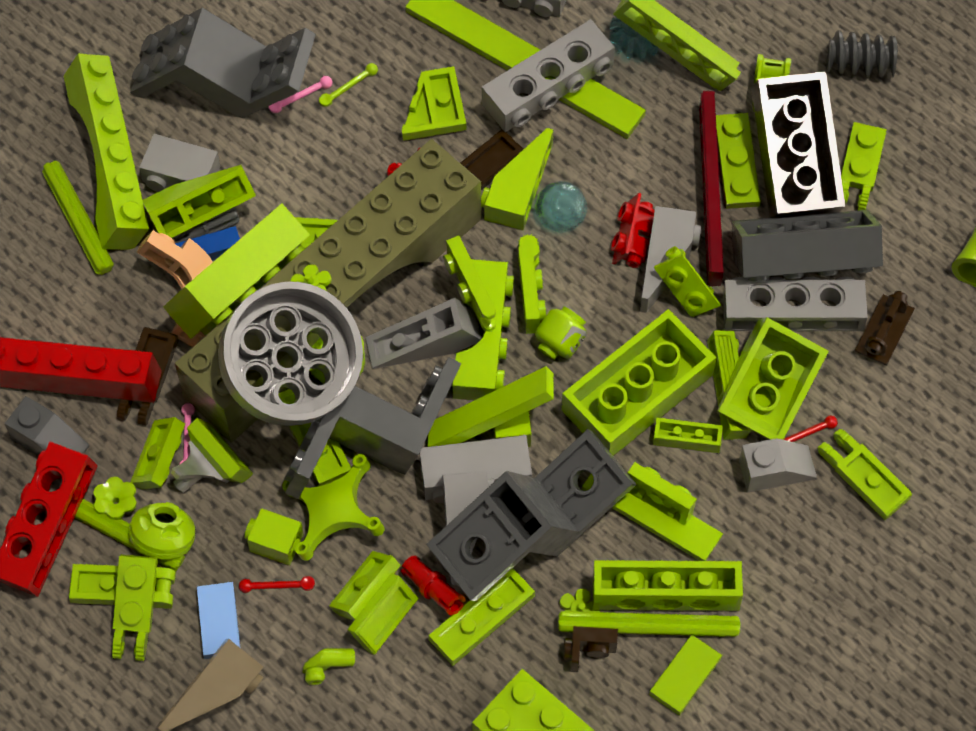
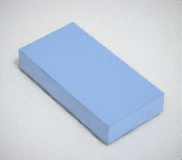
[197,582,240,659]

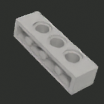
[482,19,615,132]
[723,277,868,331]

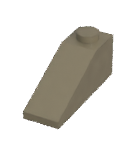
[156,639,264,731]

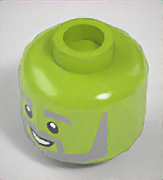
[535,306,587,360]

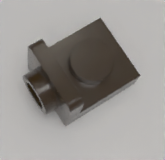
[564,626,618,672]

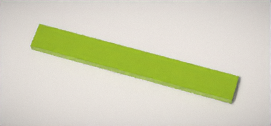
[405,0,646,139]

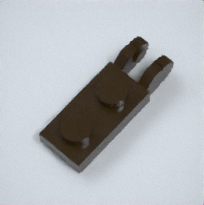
[117,327,179,426]

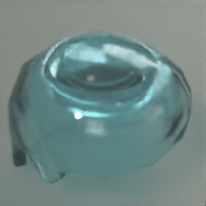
[534,181,588,233]

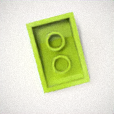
[717,317,829,440]

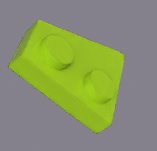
[402,66,467,141]

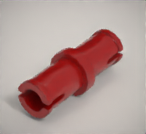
[401,555,465,616]

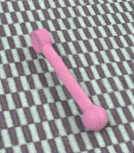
[268,76,333,113]
[179,403,195,465]

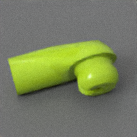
[302,648,355,685]

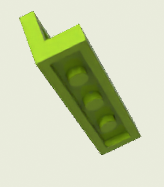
[613,0,741,91]

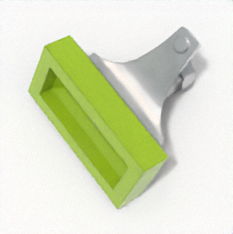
[171,418,253,493]

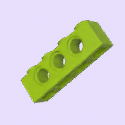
[593,560,743,611]

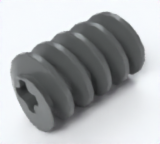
[826,30,898,78]

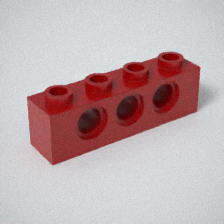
[0,441,98,597]

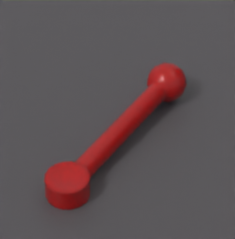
[784,415,838,442]
[239,576,315,593]

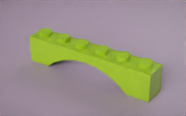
[63,53,149,250]

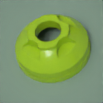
[128,502,195,559]

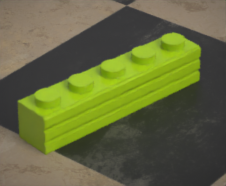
[707,331,752,440]

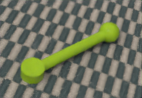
[319,63,378,107]

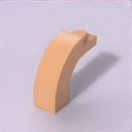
[137,230,218,348]

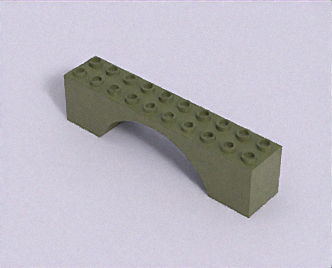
[175,138,481,443]

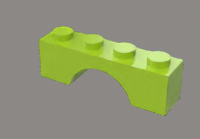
[453,259,514,400]

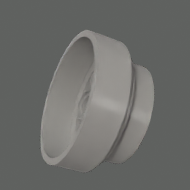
[218,282,363,426]

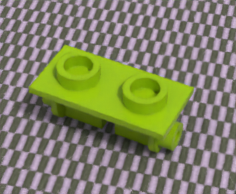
[654,246,721,317]

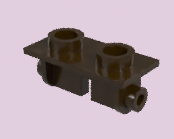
[855,291,915,366]

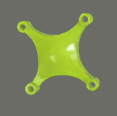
[282,454,385,561]

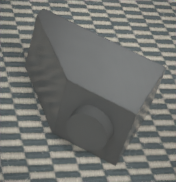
[5,396,89,456]

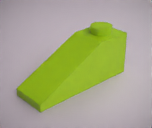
[481,128,553,231]
[143,165,256,238]

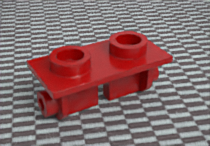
[611,193,655,268]

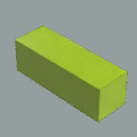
[653,417,723,453]

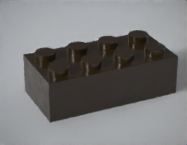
[751,72,845,218]

